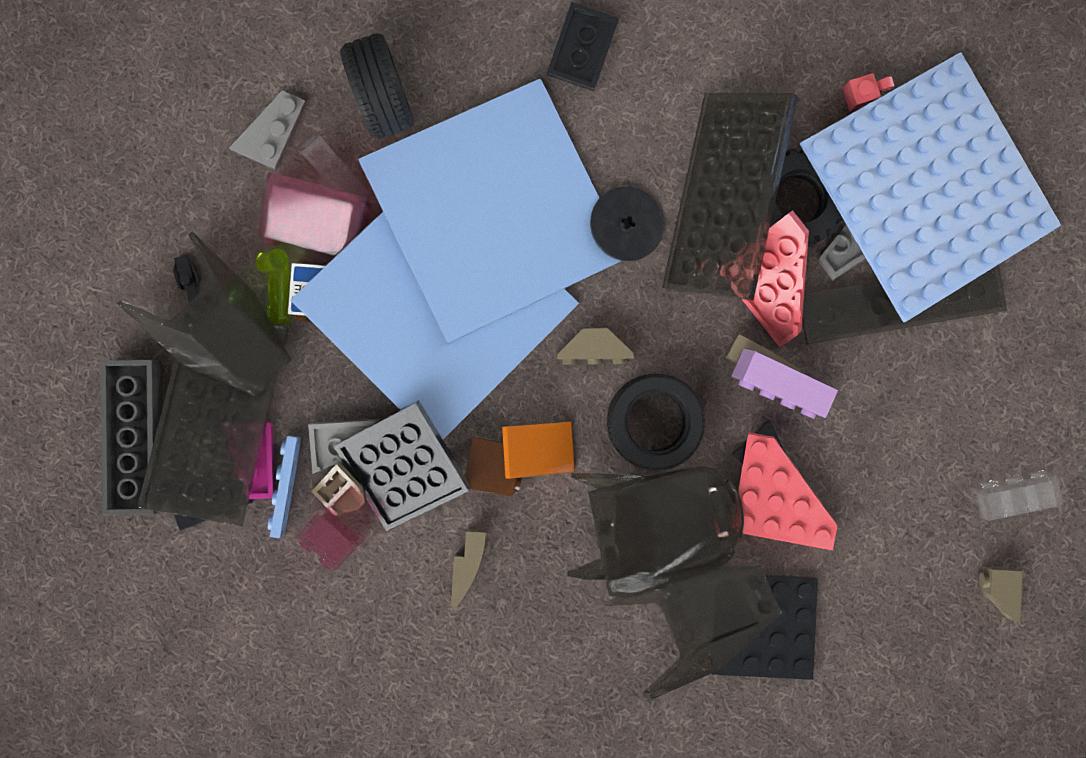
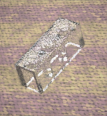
[974,470,1064,521]

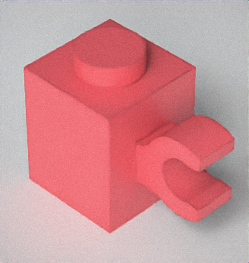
[842,73,894,112]

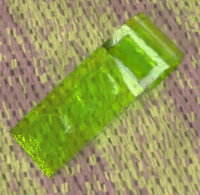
[255,249,291,325]

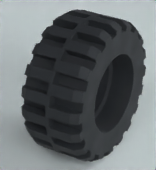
[746,148,844,247]

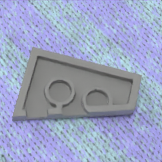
[229,90,307,170]
[818,224,866,281]
[308,419,381,474]

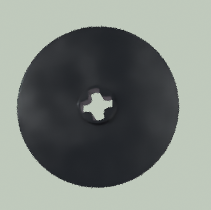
[590,187,664,261]

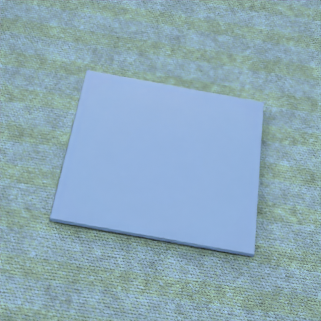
[800,52,1061,322]
[358,78,621,343]
[291,212,579,439]

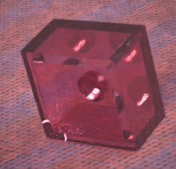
[297,508,364,571]

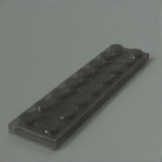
[802,264,1007,345]

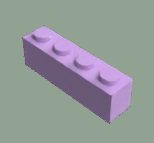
[732,348,838,419]

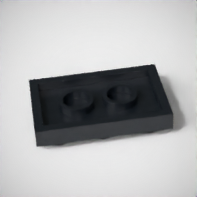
[547,2,619,92]

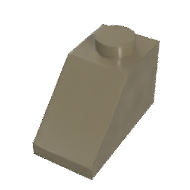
[979,566,1023,622]

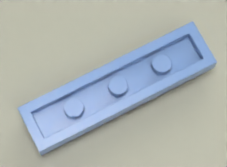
[268,435,302,538]

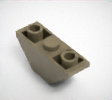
[557,328,634,365]

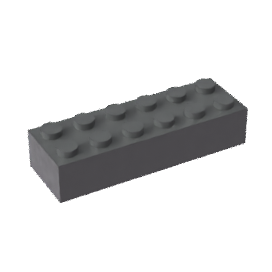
[100,360,163,515]

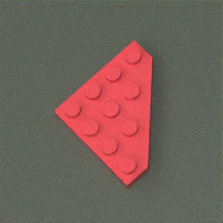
[718,210,809,347]
[731,432,837,550]

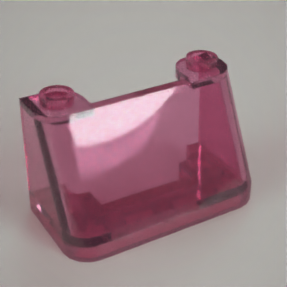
[258,172,372,257]

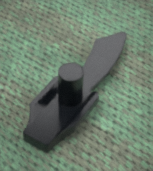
[173,255,209,327]

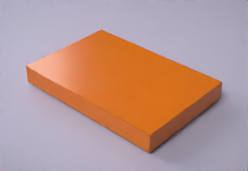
[502,422,575,479]

